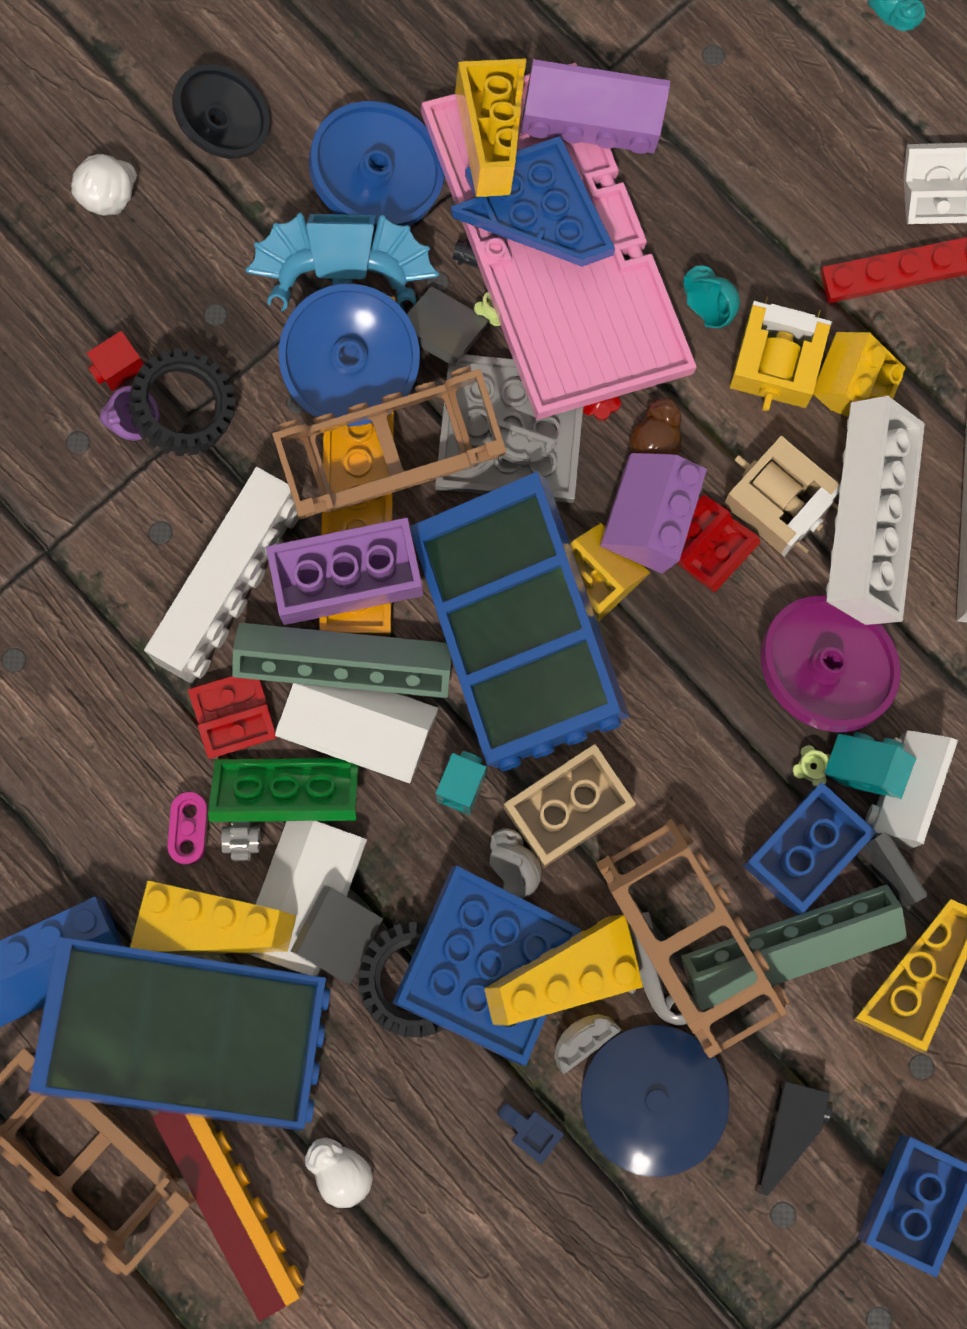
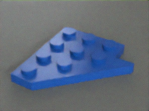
[451,136,615,267]

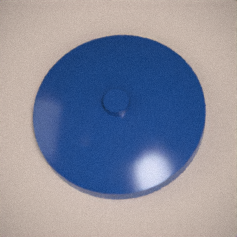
[308,101,444,231]
[279,284,420,426]

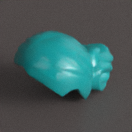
[868,0,925,31]
[683,265,740,329]

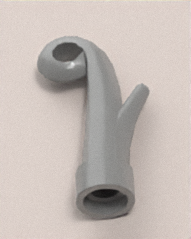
[627,912,697,1026]

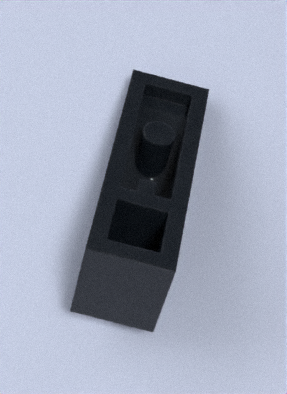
[755,1081,833,1196]

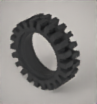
[358,922,445,1038]

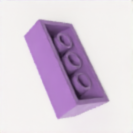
[521,59,670,154]
[266,518,423,625]

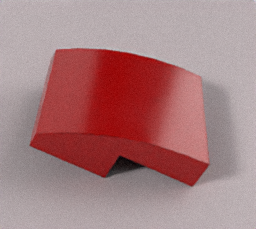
[677,495,761,593]
[188,675,277,759]

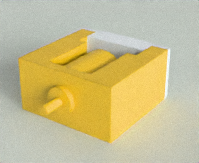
[729,296,832,411]

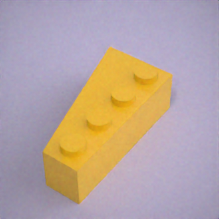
[455,59,526,197]
[130,881,297,956]
[854,899,967,1053]
[484,915,643,1025]

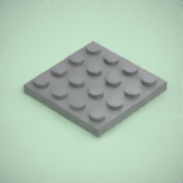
[435,355,583,503]

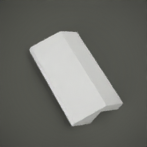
[903,143,967,224]
[275,683,438,783]
[247,821,367,976]

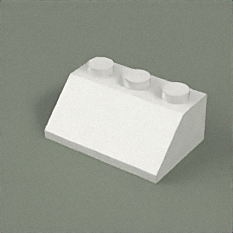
[865,730,958,850]

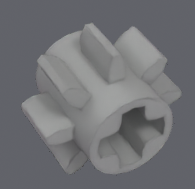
[221,822,261,861]

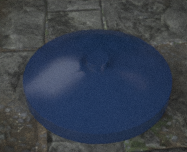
[581,1025,729,1177]

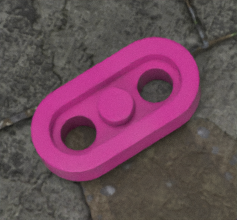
[167,792,208,865]

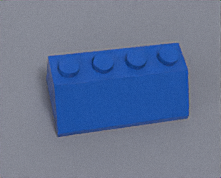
[0,897,132,1027]

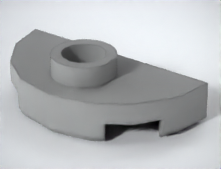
[490,418,558,465]
[554,1014,622,1075]

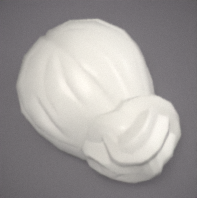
[305,1138,373,1208]

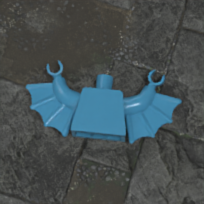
[246,213,439,311]

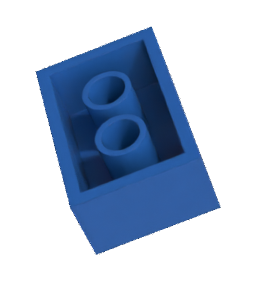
[742,782,876,915]
[857,1134,967,1278]

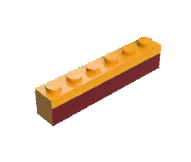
[152,1095,305,1322]

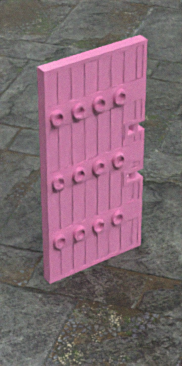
[421,63,697,420]

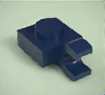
[497,1102,564,1164]

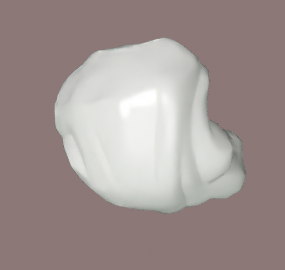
[71,154,137,215]

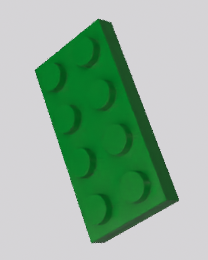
[208,758,359,822]

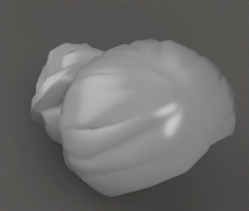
[489,828,542,899]

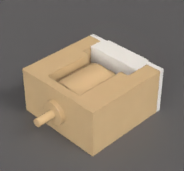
[724,436,840,557]

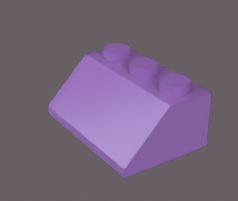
[599,453,707,574]

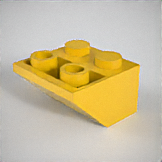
[813,332,906,417]
[550,523,650,621]

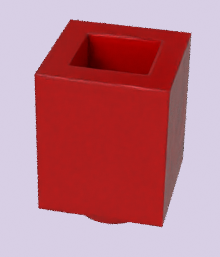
[87,331,143,391]

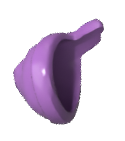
[100,386,160,441]

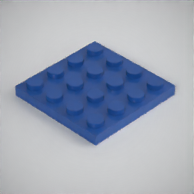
[393,866,582,1066]

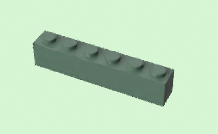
[233,623,451,698]
[681,884,907,1011]

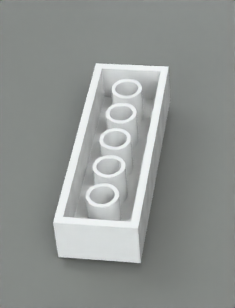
[826,396,925,625]
[144,467,299,684]

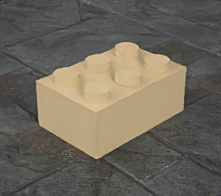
[503,744,636,869]

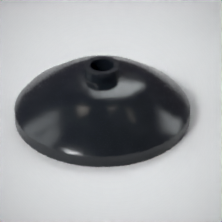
[172,64,270,159]

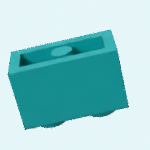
[824,732,916,799]
[435,751,486,815]

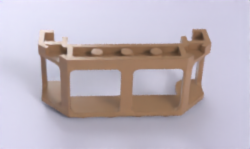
[272,366,507,519]
[596,819,790,1058]
[0,1047,195,1276]

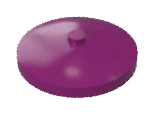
[760,596,901,732]

